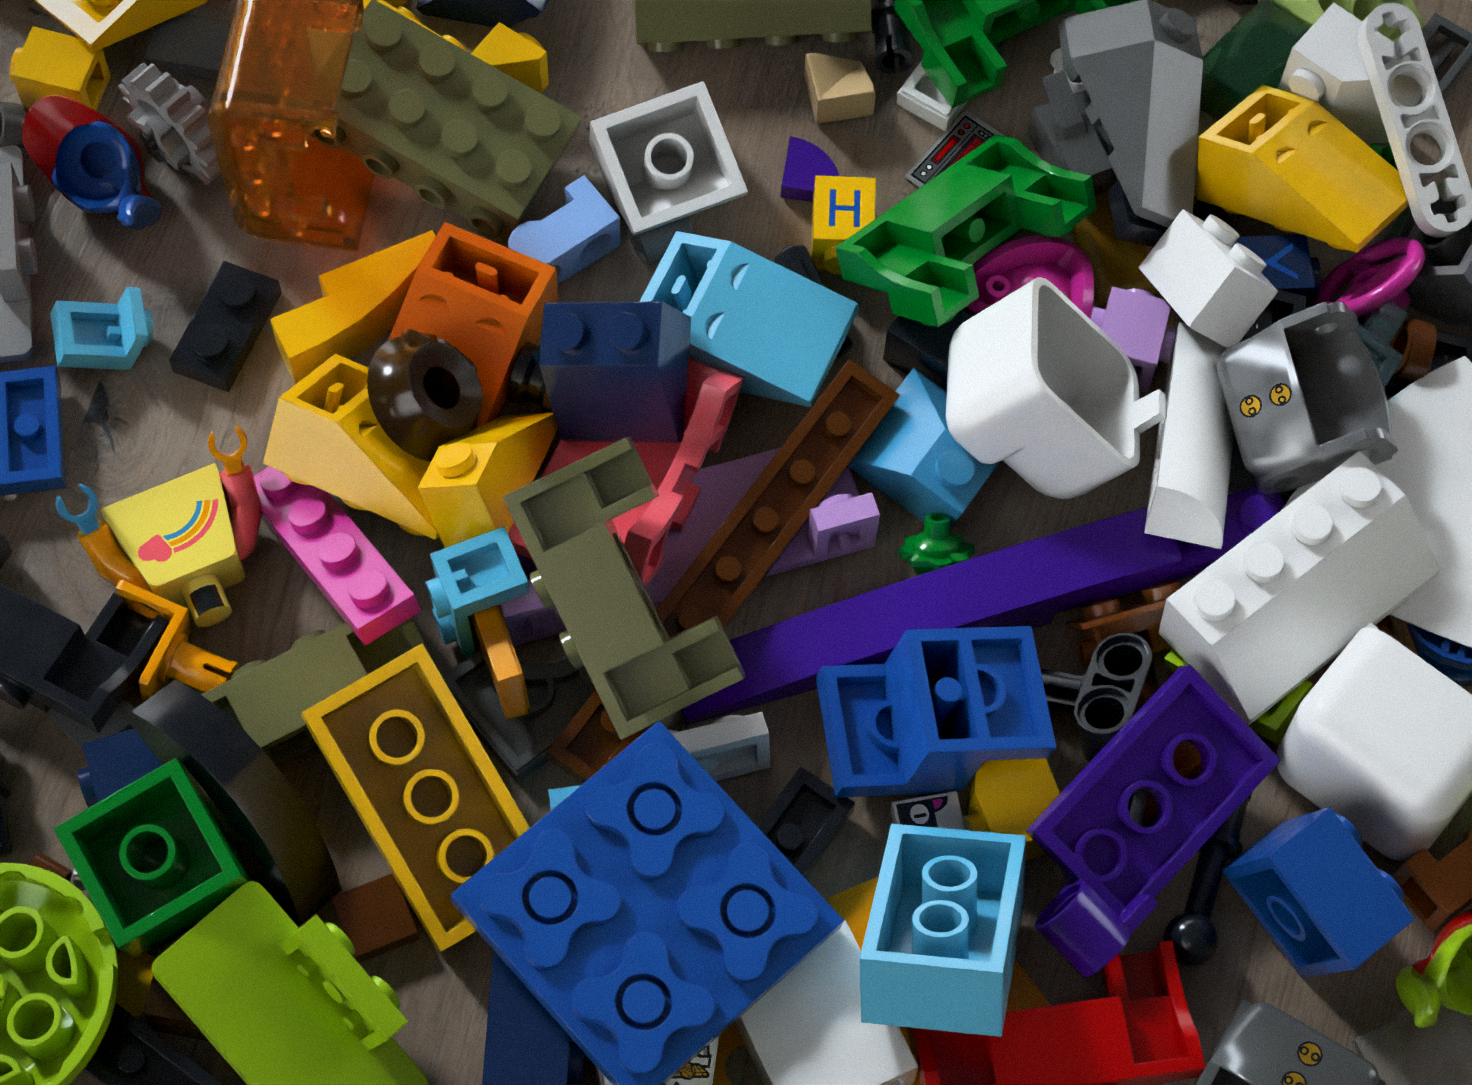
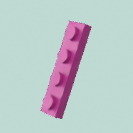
[254,466,421,646]

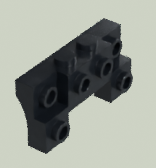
[0,534,169,733]

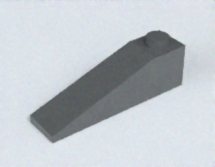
[1058,0,1203,228]

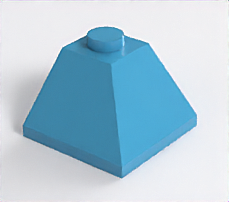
[849,368,999,527]

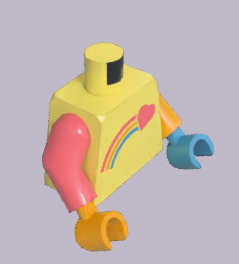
[55,425,262,627]

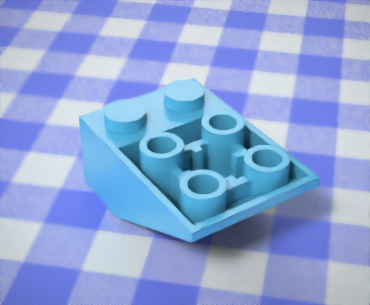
[639,231,859,408]

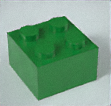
[53,758,253,958]

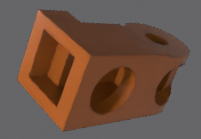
[1393,827,1472,933]

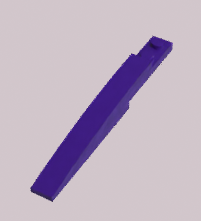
[681,487,1285,725]

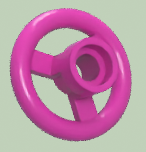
[1314,237,1425,325]

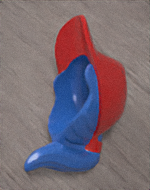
[22,94,162,230]

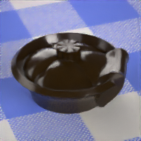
[367,329,482,462]

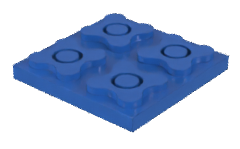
[450,721,844,1085]

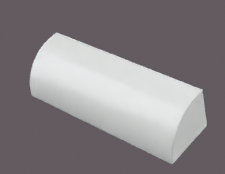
[1144,322,1234,549]

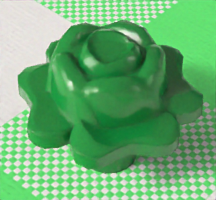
[897,513,975,576]

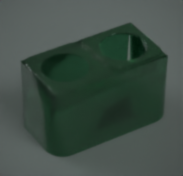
[1200,0,1310,121]

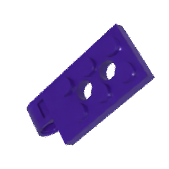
[1025,664,1281,977]

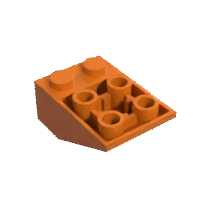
[388,222,559,428]

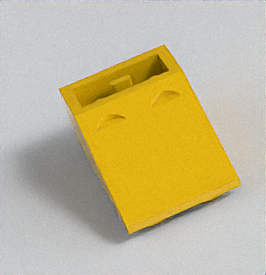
[1197,85,1409,253]
[263,353,439,540]

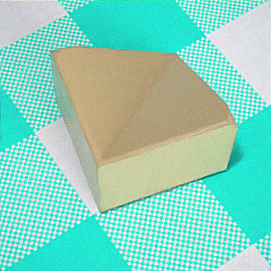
[804,53,876,124]

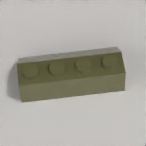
[632,0,872,52]

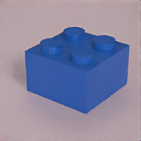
[1221,807,1415,978]

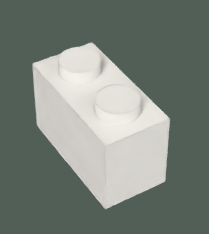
[1138,209,1279,348]

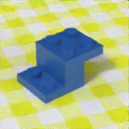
[815,626,1056,798]

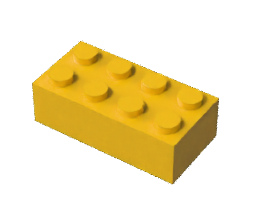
[301,643,530,952]

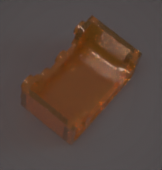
[207,0,375,253]

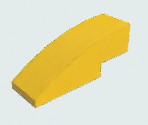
[270,230,436,384]

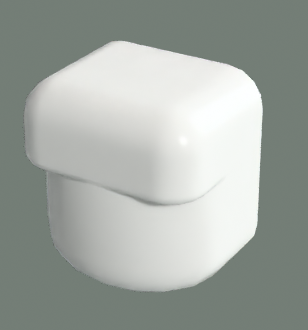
[946,277,1166,499]

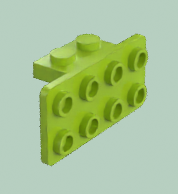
[152,881,428,1085]

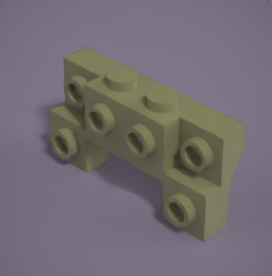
[503,436,746,740]
[201,617,439,845]

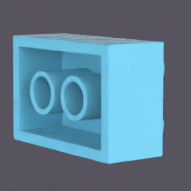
[860,823,1026,1037]

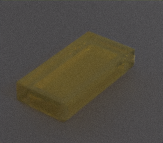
[1071,193,1160,309]

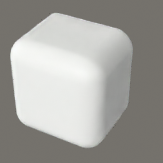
[1276,622,1472,861]

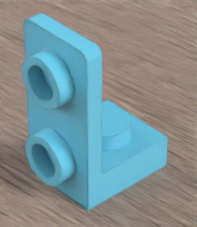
[425,526,530,660]

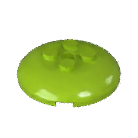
[0,862,118,1085]

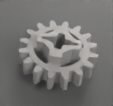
[118,63,232,185]

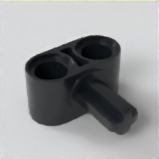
[1040,633,1158,762]

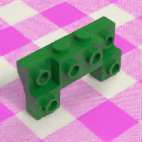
[894,0,1154,108]
[835,135,1097,327]

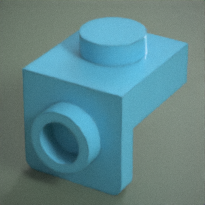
[50,287,153,370]

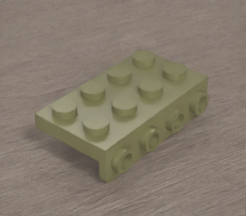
[303,0,582,241]

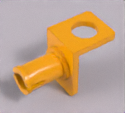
[115,580,239,701]

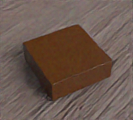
[331,873,420,963]

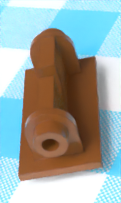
[1065,580,1181,667]

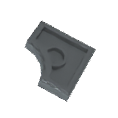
[442,649,595,784]

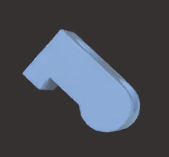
[508,175,621,284]

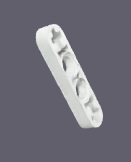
[1357,2,1472,238]

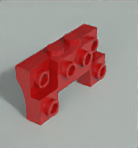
[907,940,1206,1085]

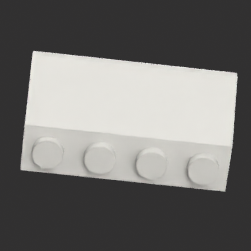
[1158,450,1441,726]

